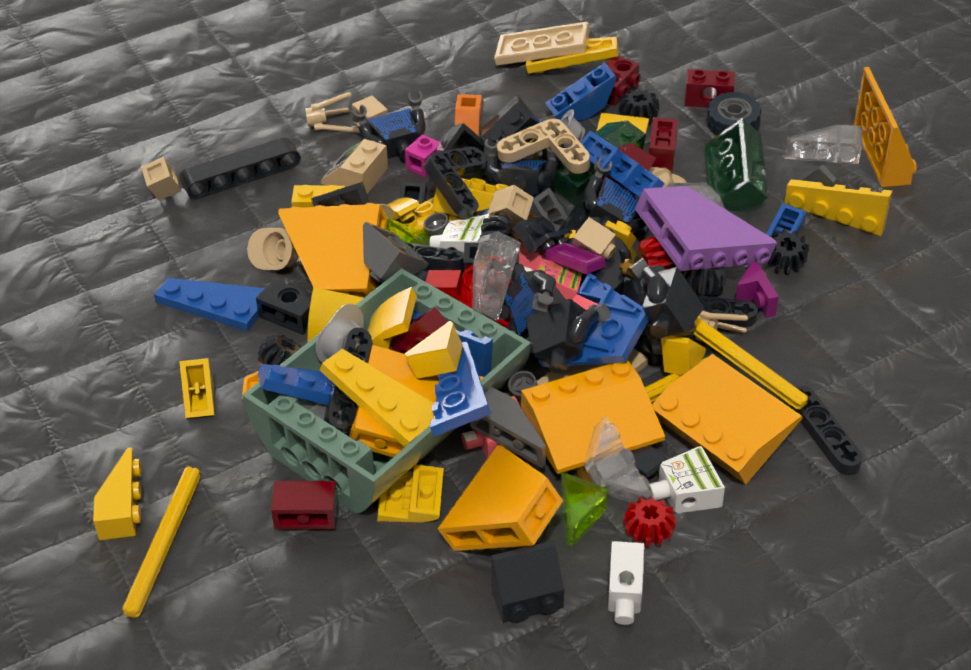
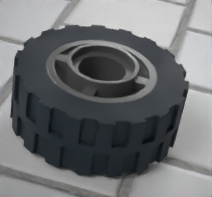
[707,92,761,141]

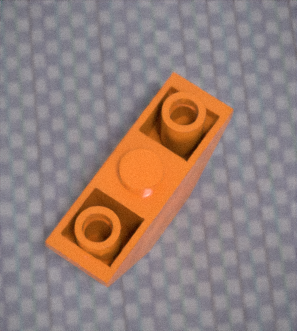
[455,94,484,136]

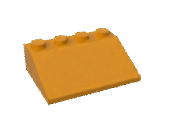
[854,67,916,187]
[652,354,802,485]
[521,359,665,474]

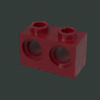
[606,56,641,106]
[649,117,678,173]

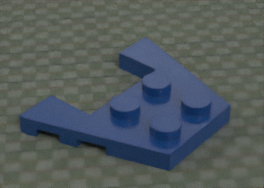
[538,274,650,367]

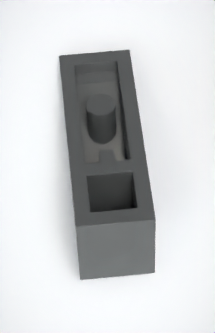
[470,387,546,468]

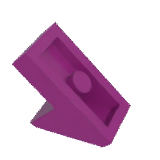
[736,261,779,318]

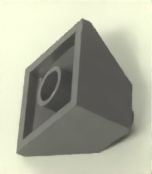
[363,221,429,283]

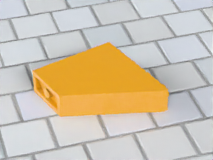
[278,203,387,298]
[349,345,484,457]
[438,445,563,551]

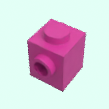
[405,134,441,178]

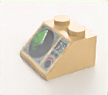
[321,139,388,194]

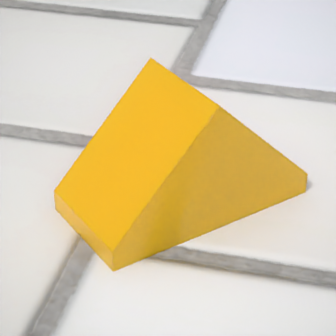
[404,321,463,378]
[661,336,706,375]
[179,358,215,418]

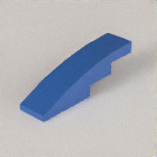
[581,131,665,198]

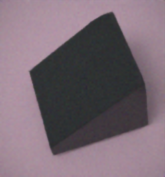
[399,181,428,204]
[623,445,668,478]

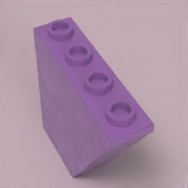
[635,186,777,271]

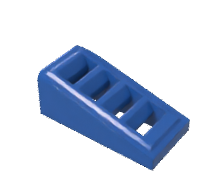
[766,203,807,237]

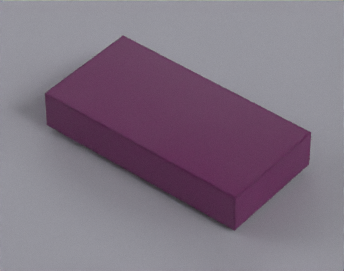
[546,242,605,274]

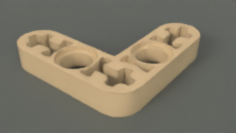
[497,119,590,174]

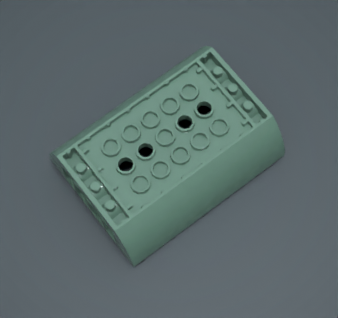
[242,268,531,514]

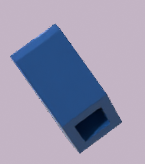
[545,63,617,120]

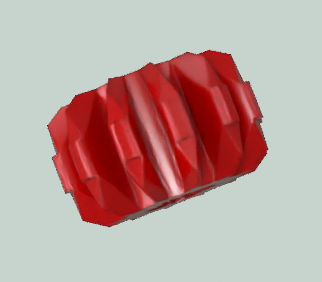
[638,237,674,270]
[623,496,676,549]

